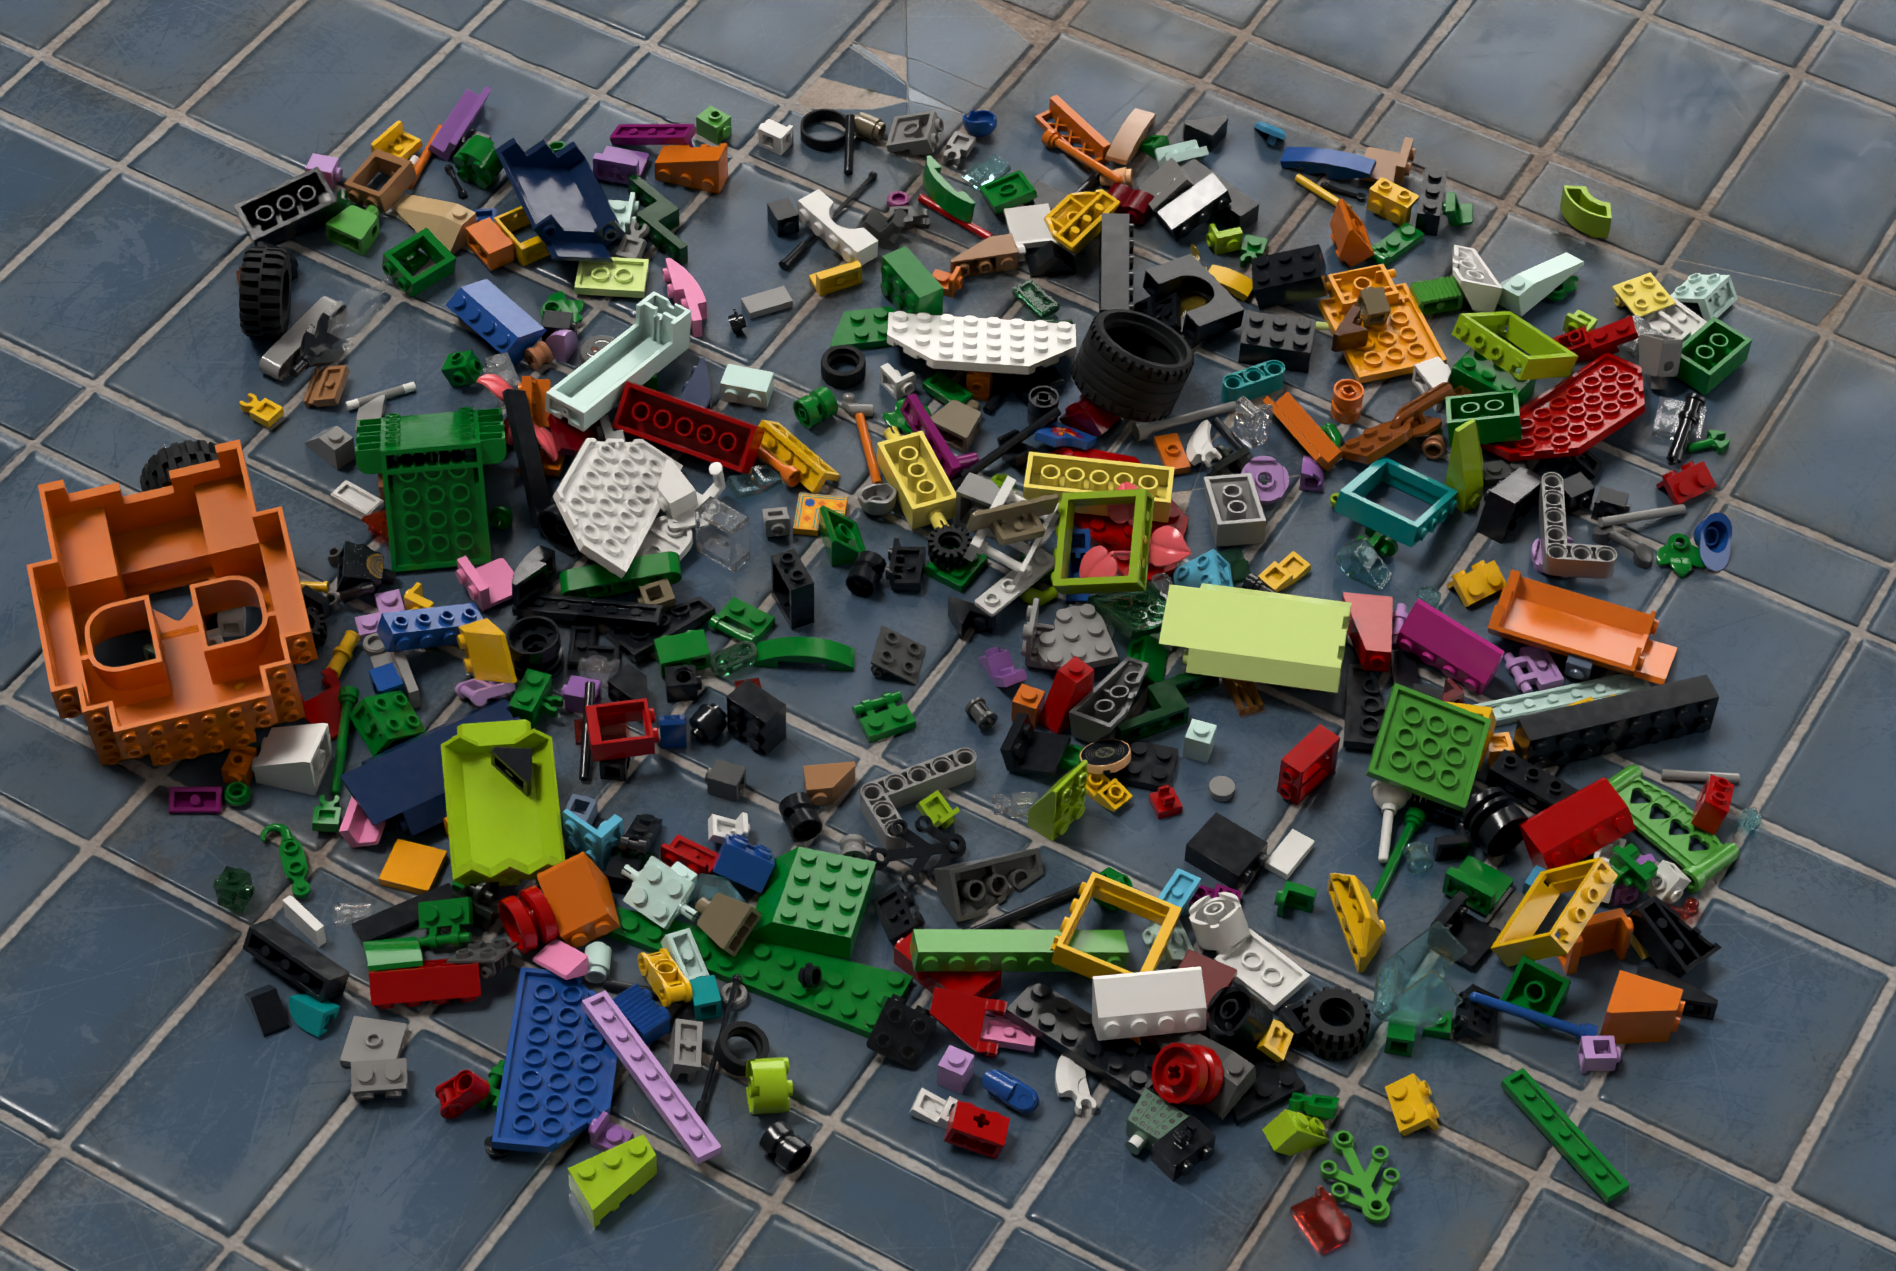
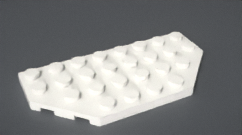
[887,311,1076,375]
[553,438,683,578]

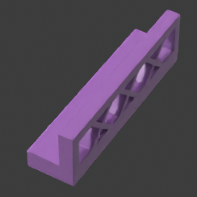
[428,86,492,161]

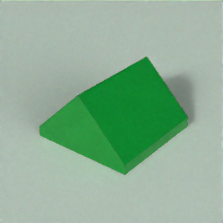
[820,505,866,567]
[1501,955,1571,1029]

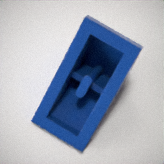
[659,714,687,749]

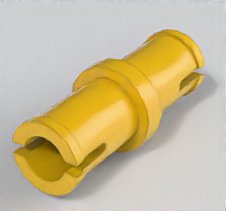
[326,630,360,678]

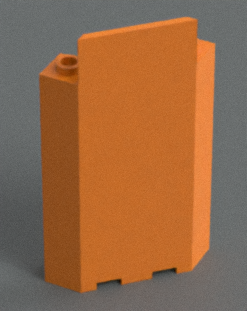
[1488,569,1678,685]

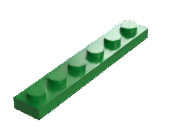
[1501,1068,1630,1203]

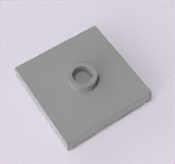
[340,1016,408,1067]

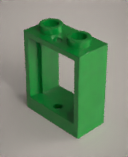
[382,227,456,298]

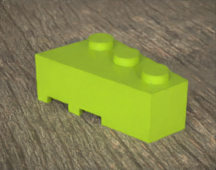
[568,1134,657,1229]

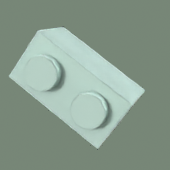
[720,364,774,409]

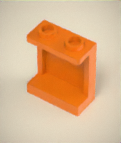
[1556,908,1634,975]

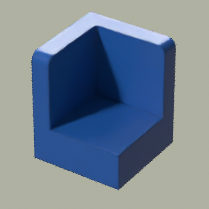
[369,662,405,694]

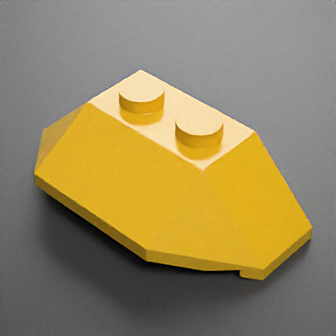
[1044,189,1120,254]
[1327,873,1386,973]

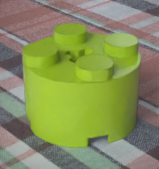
[746,1057,793,1114]

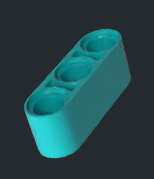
[1221,360,1285,404]

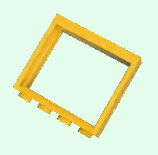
[1490,857,1618,967]
[1050,872,1182,979]

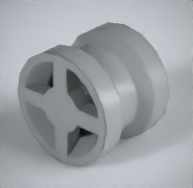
[840,834,867,860]

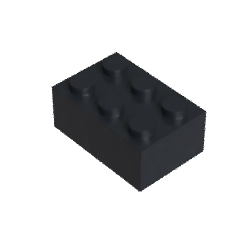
[1252,244,1327,310]
[1238,311,1316,373]

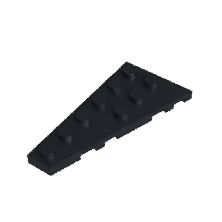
[1206,1027,1306,1126]

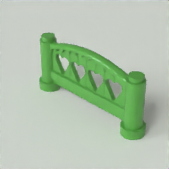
[1608,764,1740,893]

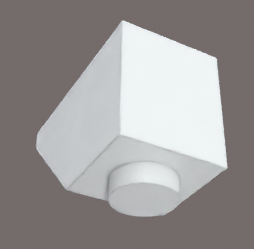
[1412,356,1451,412]
[657,458,698,518]

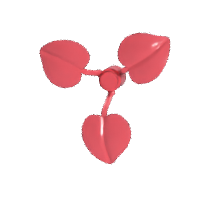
[476,374,559,462]
[1079,482,1192,578]

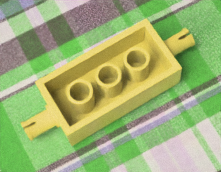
[877,426,956,530]

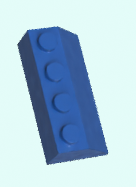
[446,279,547,366]

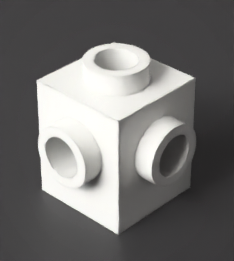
[1647,860,1691,904]

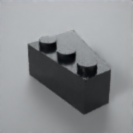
[1476,466,1542,544]
[1627,895,1722,978]

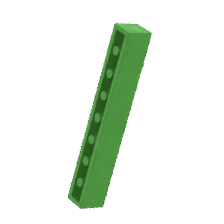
[909,929,1129,972]

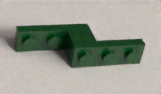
[628,174,688,266]
[1115,673,1219,743]

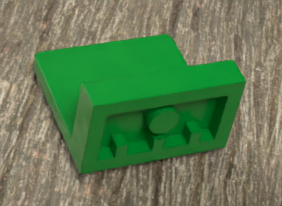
[349,690,426,756]
[1442,856,1513,916]

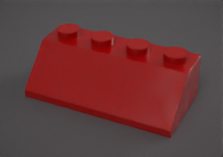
[1518,777,1636,870]
[369,958,481,1009]

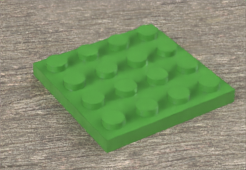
[1366,683,1491,812]

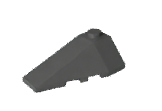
[1069,656,1149,743]
[934,848,1044,922]
[1153,1031,1256,1120]

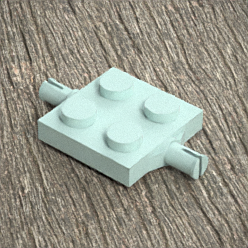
[621,855,699,930]

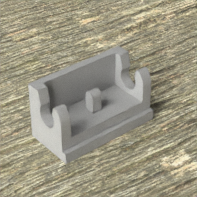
[668,1018,703,1082]

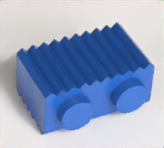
[612,983,671,1046]

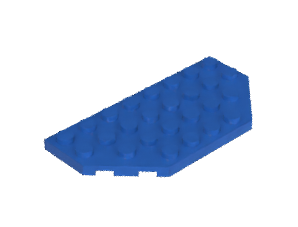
[492,967,618,1154]

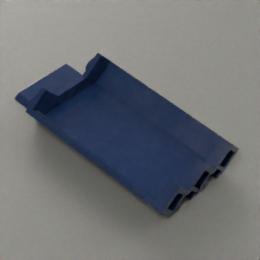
[495,137,625,262]
[340,699,521,836]

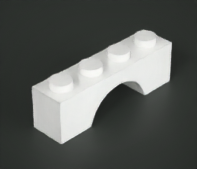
[797,189,878,265]

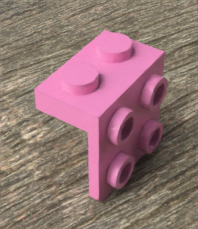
[455,556,514,611]

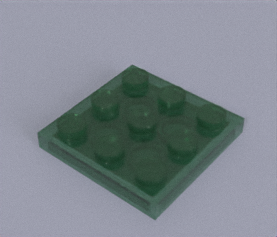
[1087,581,1167,640]

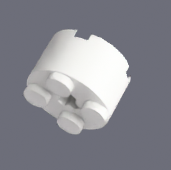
[1189,892,1250,954]

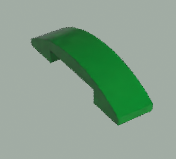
[923,155,975,223]
[753,637,855,671]

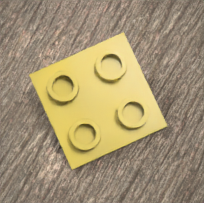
[1612,272,1676,318]

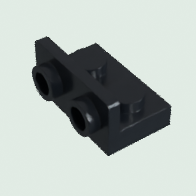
[871,885,926,945]
[1452,984,1500,1045]

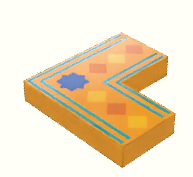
[793,493,848,536]

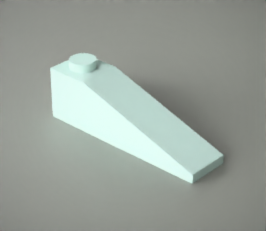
[1497,252,1584,317]

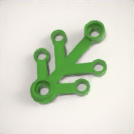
[1320,1130,1400,1224]

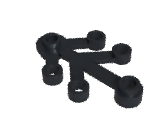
[867,815,966,887]

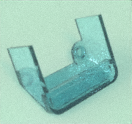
[1372,921,1467,1028]

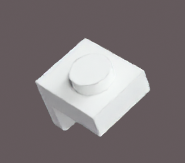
[708,812,750,844]

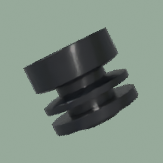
[506,616,565,680]
[1460,787,1529,857]

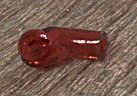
[1667,898,1700,921]

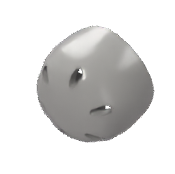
[857,483,896,516]

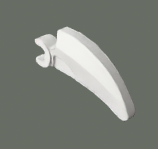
[1186,420,1222,468]
[1055,1053,1096,1115]

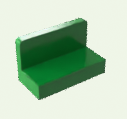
[1127,634,1167,685]

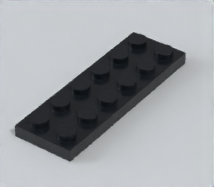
[1004,979,1156,1101]

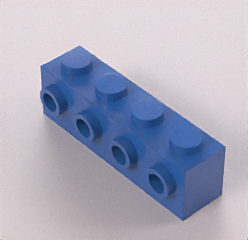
[377,603,483,652]

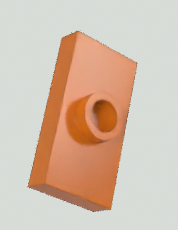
[1154,433,1191,475]

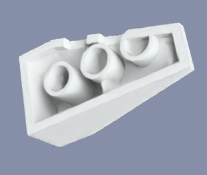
[1452,245,1503,313]

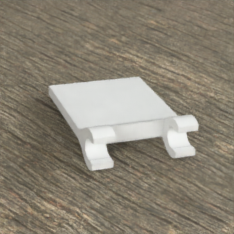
[1004,203,1061,262]

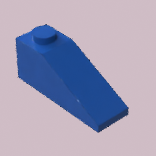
[1066,529,1091,602]

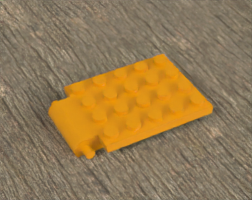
[1318,264,1447,384]

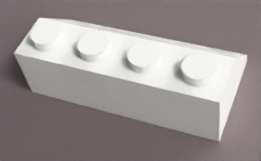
[1092,966,1207,1041]

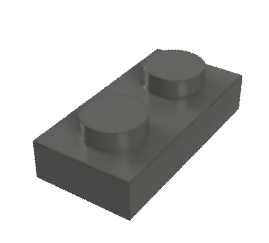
[1483,460,1530,487]

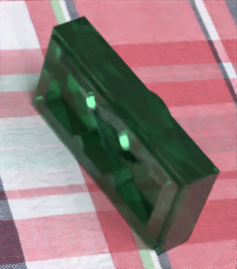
[1012,279,1060,320]

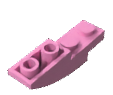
[662,258,707,338]

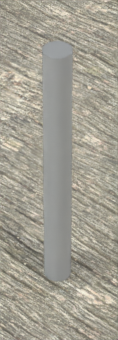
[1598,504,1686,527]

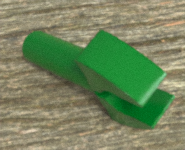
[1686,430,1730,455]

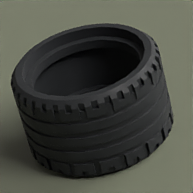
[1071,309,1194,422]

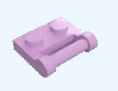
[455,678,516,706]

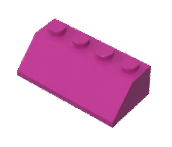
[1396,598,1505,695]

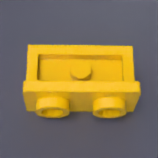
[371,120,422,159]
[1366,177,1419,226]
[1446,560,1507,608]
[1385,1073,1439,1136]

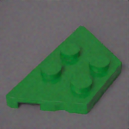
[830,306,898,350]

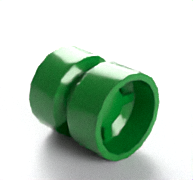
[793,386,838,428]

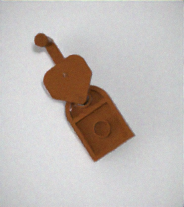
[1339,382,1455,465]

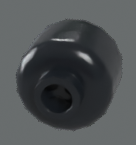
[689,703,727,741]

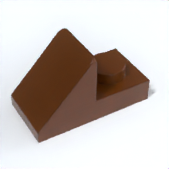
[1331,305,1369,352]

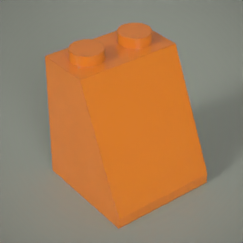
[537,851,620,949]
[1600,970,1685,1044]

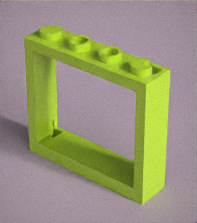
[1451,311,1578,380]
[1051,489,1154,595]

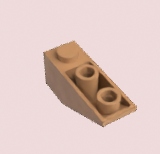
[950,233,1019,277]

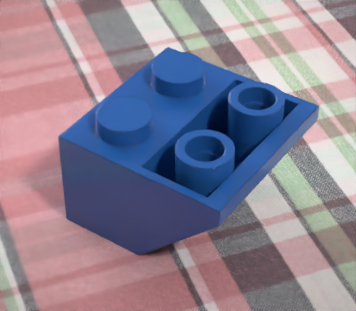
[713,833,775,893]

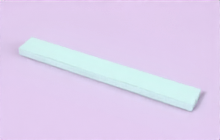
[1474,674,1651,726]

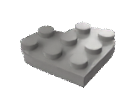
[1037,604,1118,671]

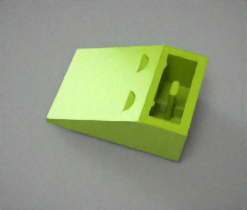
[1027,760,1088,841]

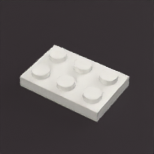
[1214,928,1310,1012]

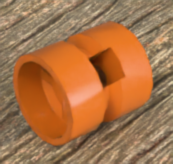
[1330,379,1364,424]

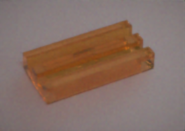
[1222,677,1264,716]

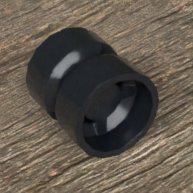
[1027,386,1059,429]
[846,551,887,598]
[779,792,822,842]
[759,1121,812,1174]

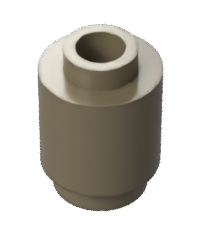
[854,112,886,140]

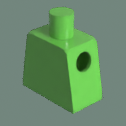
[325,205,380,256]

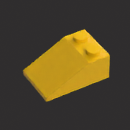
[457,618,517,683]

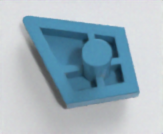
[1254,121,1286,146]

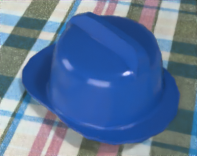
[1693,513,1732,571]

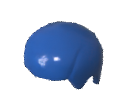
[962,110,997,137]

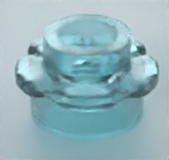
[1739,807,1761,832]

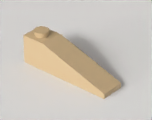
[391,194,477,255]

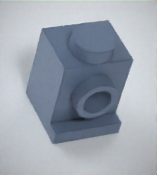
[561,793,598,833]

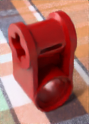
[434,1070,490,1119]

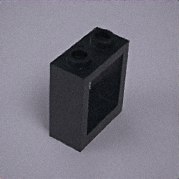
[771,548,814,630]

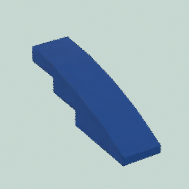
[1280,147,1376,180]

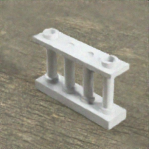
[964,476,1059,586]

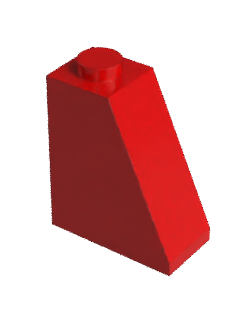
[1038,656,1094,734]

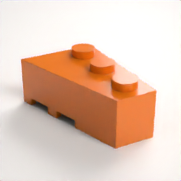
[654,143,728,194]

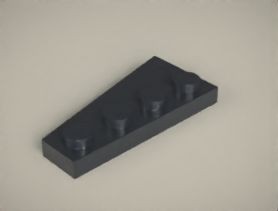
[605,596,716,662]

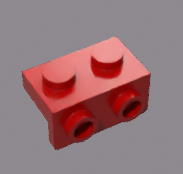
[1656,461,1717,505]
[660,834,718,883]

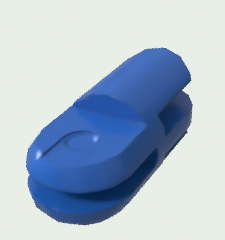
[982,1070,1039,1113]

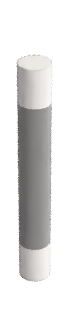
[345,381,416,411]

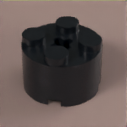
[1207,984,1273,1049]

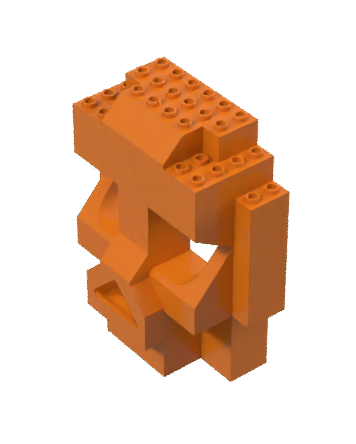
[27,439,318,766]

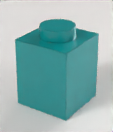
[689,975,722,1021]

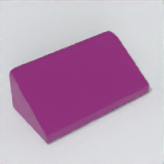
[168,787,224,813]

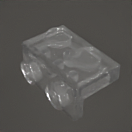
[1233,396,1273,450]

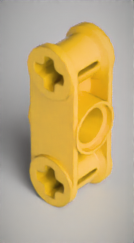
[637,948,693,1007]

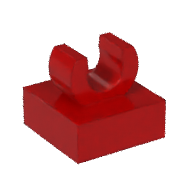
[1148,785,1183,819]

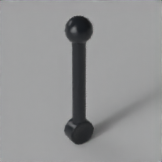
[444,164,467,199]
[1320,182,1366,202]

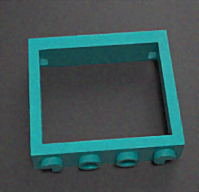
[1334,456,1458,548]

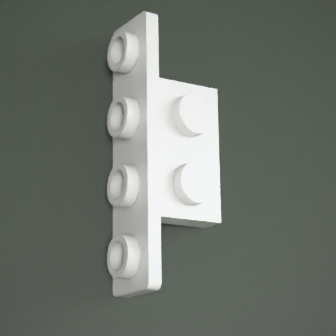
[975,548,1055,617]

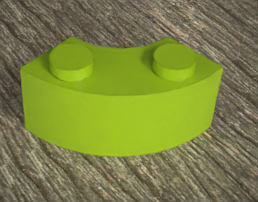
[1560,185,1612,238]

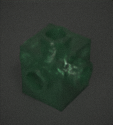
[213,866,255,912]

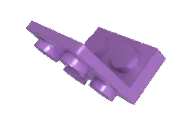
[593,146,649,185]

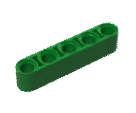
[559,551,682,598]

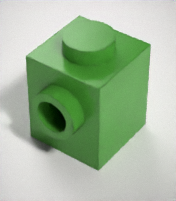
[696,105,732,145]

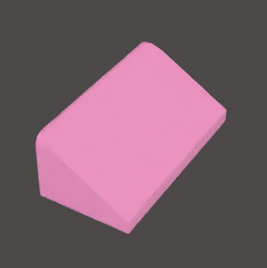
[533,939,589,980]

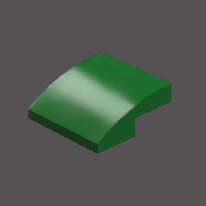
[363,936,423,971]

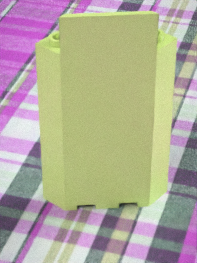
[1159,583,1352,693]

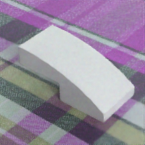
[909,1088,958,1129]

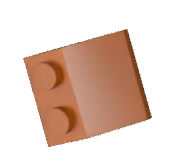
[1330,198,1374,268]

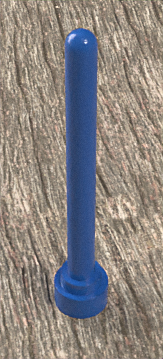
[1469,992,1598,1040]

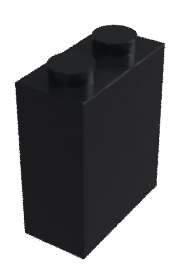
[1184,812,1268,890]

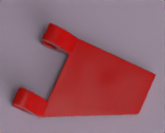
[300,667,342,741]
[929,987,1008,1058]

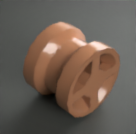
[524,341,553,370]

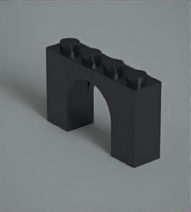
[1143,254,1245,344]

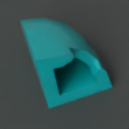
[289,995,340,1037]

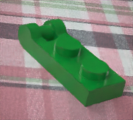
[1369,222,1424,267]

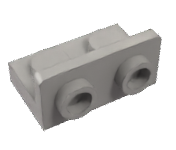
[350,1058,408,1100]

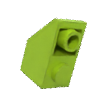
[1262,1109,1329,1156]

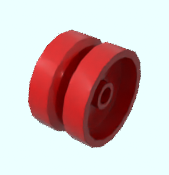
[498,885,559,954]
[1152,1043,1223,1105]

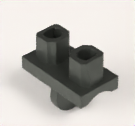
[1206,445,1250,476]
[451,881,500,928]

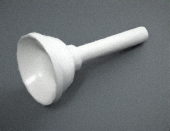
[1370,780,1412,863]

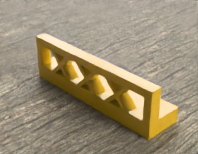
[758,420,841,494]

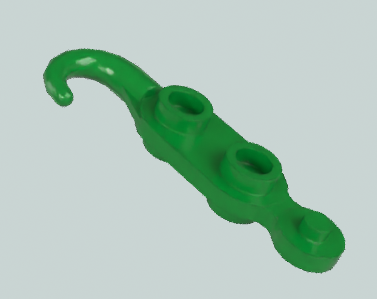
[260,823,311,898]

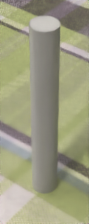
[1661,769,1740,784]

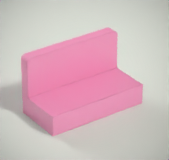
[339,796,387,848]

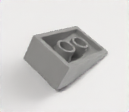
[955,472,1024,542]
[1203,473,1266,547]

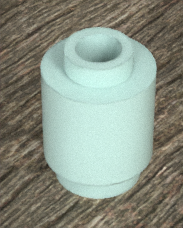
[584,941,612,983]

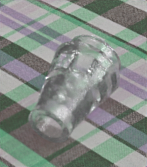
[332,902,373,929]

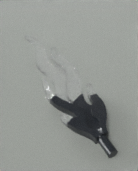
[290,274,389,377]

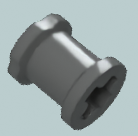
[965,697,998,731]

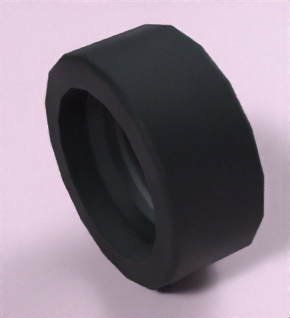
[821,345,866,389]
[714,1021,770,1076]

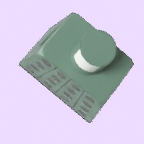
[1125,1087,1190,1155]

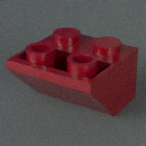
[1059,394,1120,436]

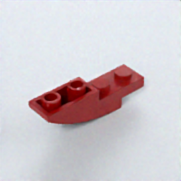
[1552,316,1639,362]

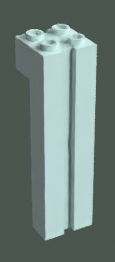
[545,291,691,432]

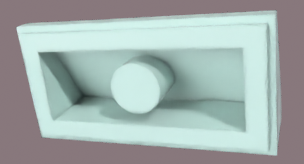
[661,928,710,980]

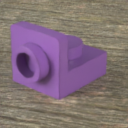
[588,1111,634,1152]

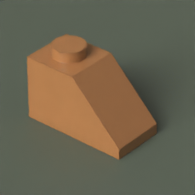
[803,761,855,806]

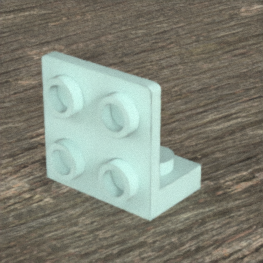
[1670,273,1738,322]

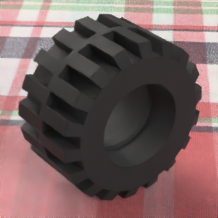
[1301,986,1371,1061]

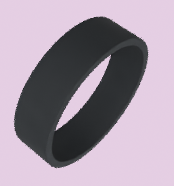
[800,109,846,152]

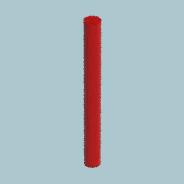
[918,194,994,240]

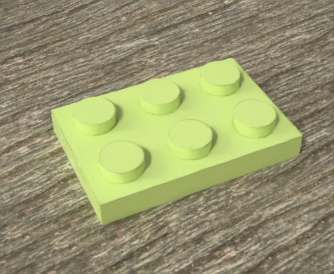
[574,257,649,298]

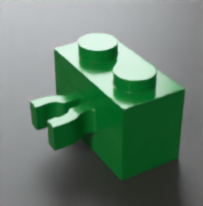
[509,669,563,730]

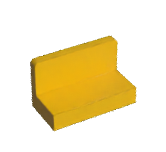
[809,261,862,296]

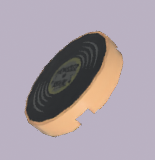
[1079,739,1131,774]

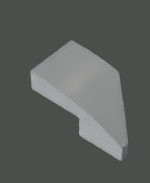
[355,395,386,433]

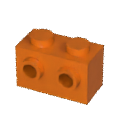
[465,217,515,271]

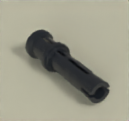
[1666,393,1706,464]

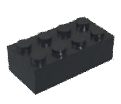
[234,166,341,247]

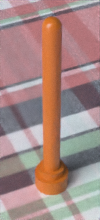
[1041,128,1123,184]
[757,446,802,487]

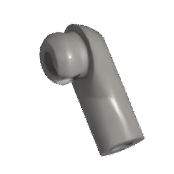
[841,393,873,416]

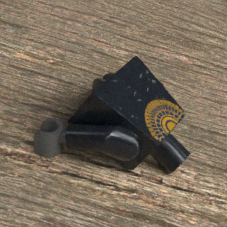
[326,541,396,613]

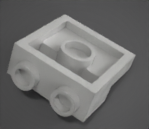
[886,110,944,156]

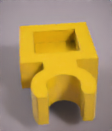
[239,393,284,428]

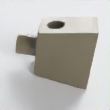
[930,400,982,454]
[695,893,763,957]

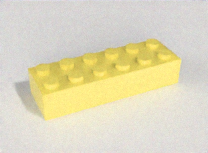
[1023,452,1175,523]

